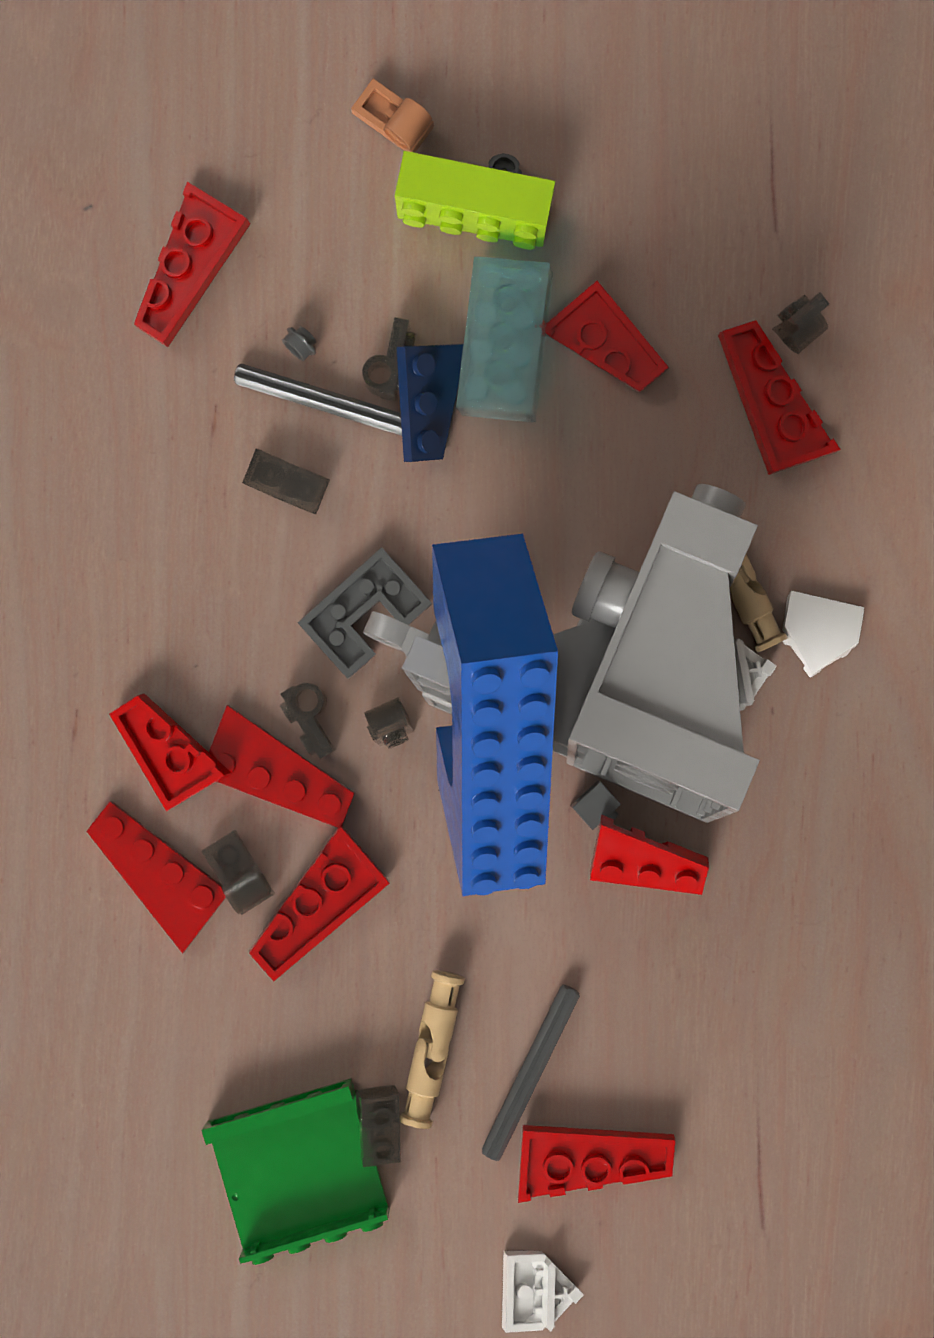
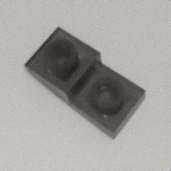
[242,448,330,514]

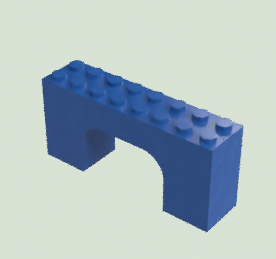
[432,533,558,896]

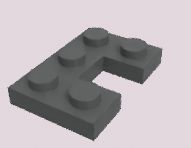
[298,547,432,679]

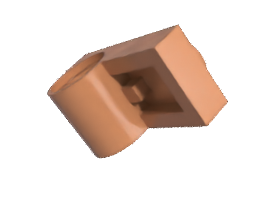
[351,78,434,153]

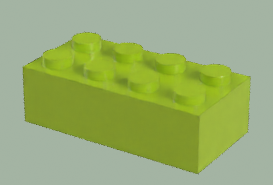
[395,151,555,250]

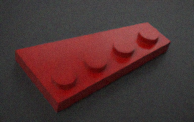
[134,182,251,347]
[718,320,841,475]
[209,705,355,828]
[86,801,230,954]
[249,824,390,982]
[518,1125,675,1203]

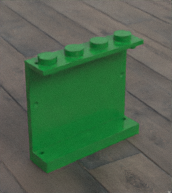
[201,1078,390,1265]

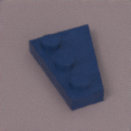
[396,344,467,462]

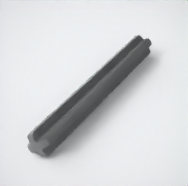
[234,364,402,436]
[482,985,580,1161]

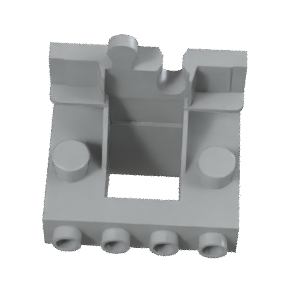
[363,484,760,823]

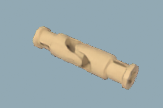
[729,553,788,653]
[399,970,465,1129]

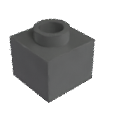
[570,781,621,830]

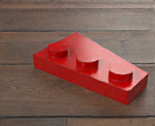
[539,280,669,393]
[109,693,231,811]
[590,815,709,895]

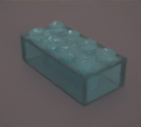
[456,256,553,423]

